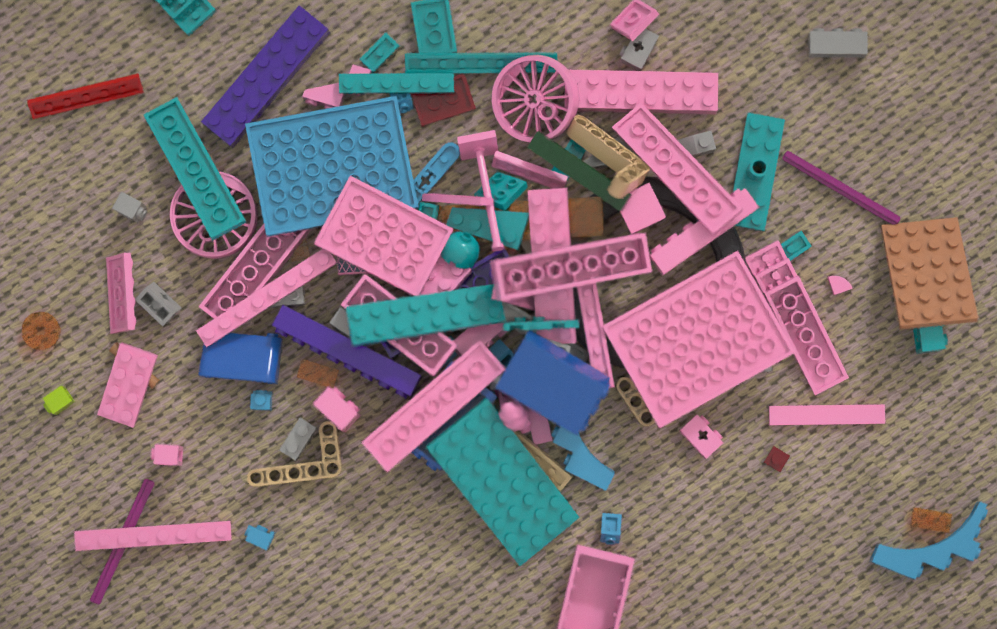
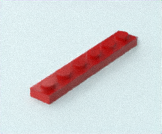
[27,73,144,119]

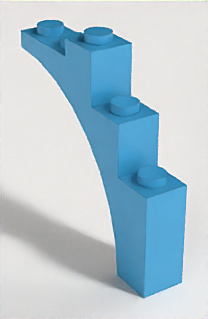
[540,414,615,491]
[869,501,988,580]

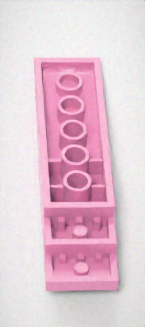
[745,240,849,395]

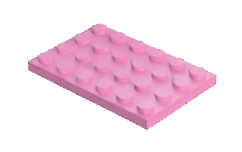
[314,176,453,296]

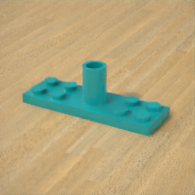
[732,112,785,232]

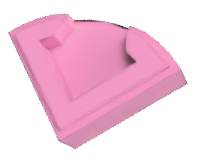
[827,276,853,295]

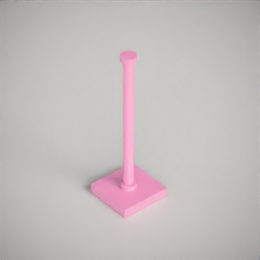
[457,130,504,251]

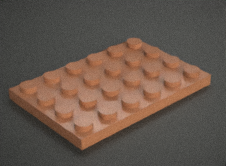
[881,217,978,329]

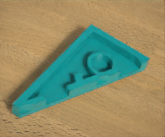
[503,316,579,331]

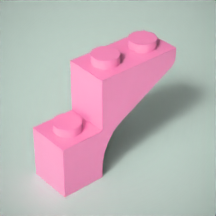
[302,65,372,109]

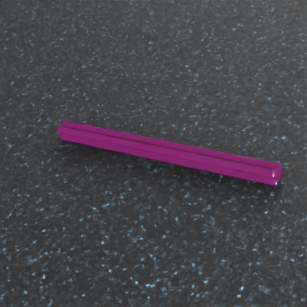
[782,151,901,225]
[90,478,155,605]

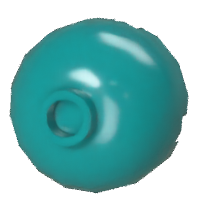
[441,232,480,269]

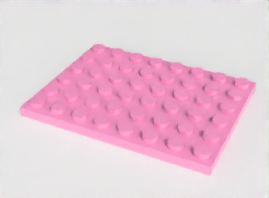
[602,251,795,428]

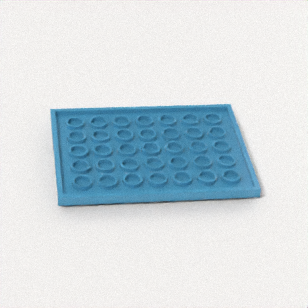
[245,96,419,237]

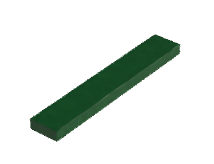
[527,131,632,211]

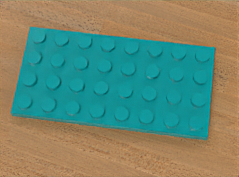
[425,398,580,566]

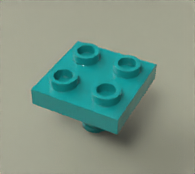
[474,171,528,211]

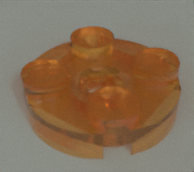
[22,312,61,350]

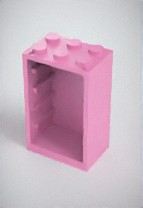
[557,545,635,629]

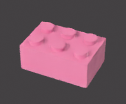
[313,387,361,432]

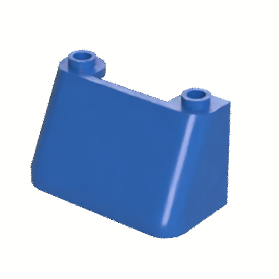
[198,333,283,385]

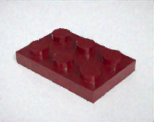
[411,73,476,127]

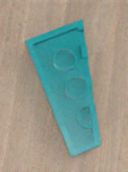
[446,207,529,250]

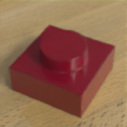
[763,446,790,472]

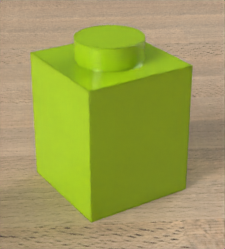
[42,385,75,415]

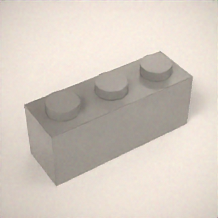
[808,28,868,58]

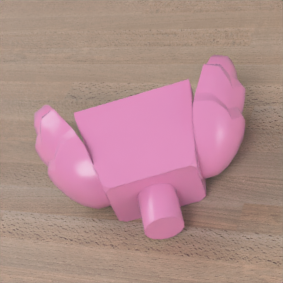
[494,389,531,434]

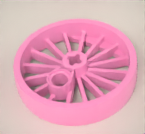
[492,55,579,142]
[170,172,258,259]

